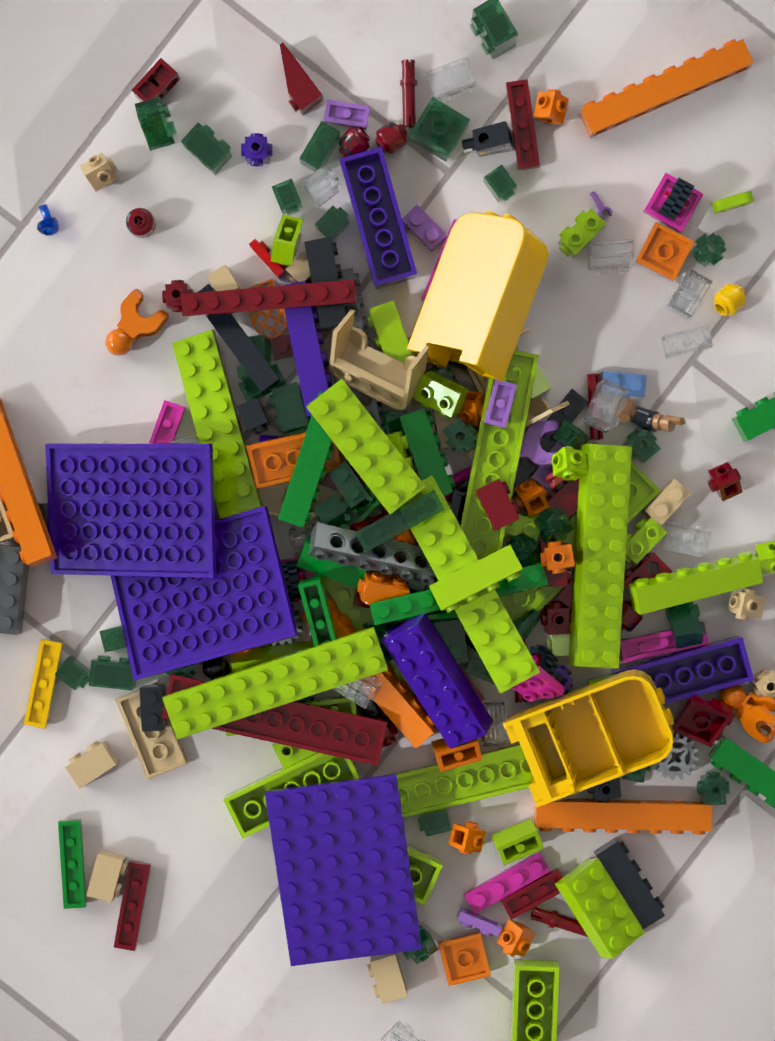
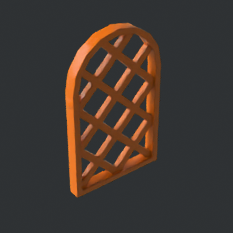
[246,279,287,339]

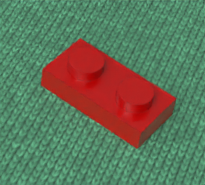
[249,239,286,280]

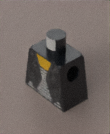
[462,121,514,157]

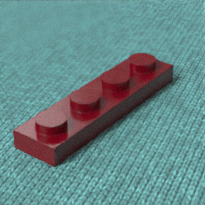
[506,79,540,171]
[114,860,151,951]

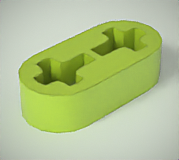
[711,191,754,214]

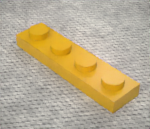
[24,639,64,729]

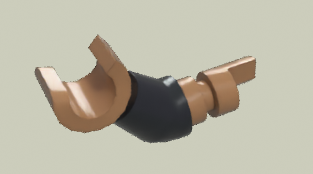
[607,398,686,432]

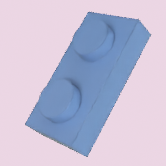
[601,371,647,397]

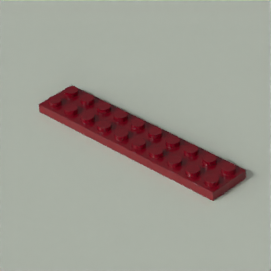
[161,674,388,766]

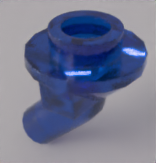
[37,204,59,236]

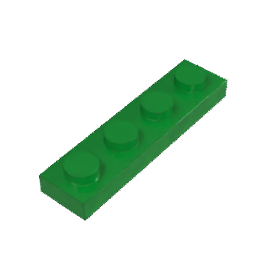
[58,819,87,909]

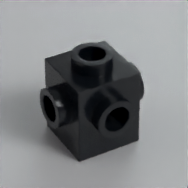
[587,777,621,802]

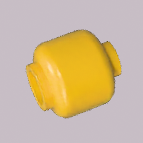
[713,283,746,316]

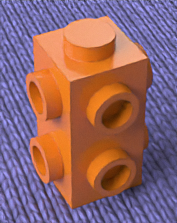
[357,572,410,605]

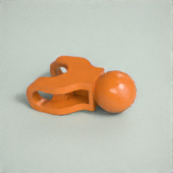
[105,289,169,356]
[719,685,775,743]

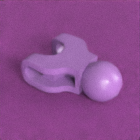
[519,420,559,468]

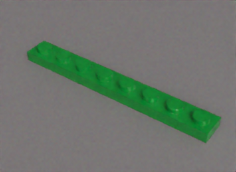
[370,564,548,626]

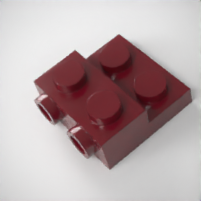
[672,695,734,747]

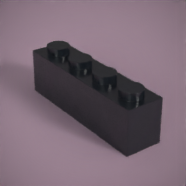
[304,237,349,331]
[593,838,665,930]

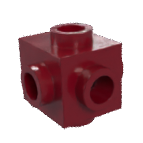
[162,280,194,312]
[707,462,743,501]
[540,601,571,635]

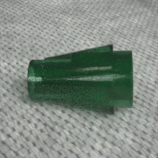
[513,608,541,640]

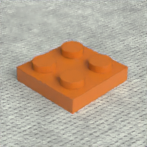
[635,222,694,281]
[438,931,491,986]

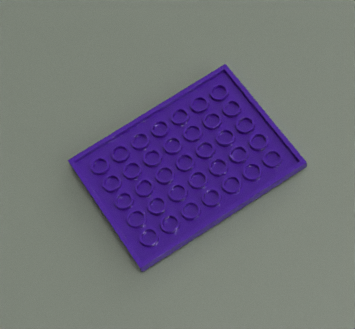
[45,443,217,578]
[111,506,298,680]
[265,773,422,966]

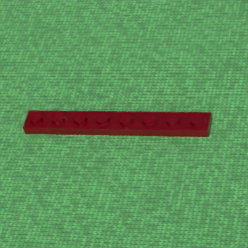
[181,280,357,317]

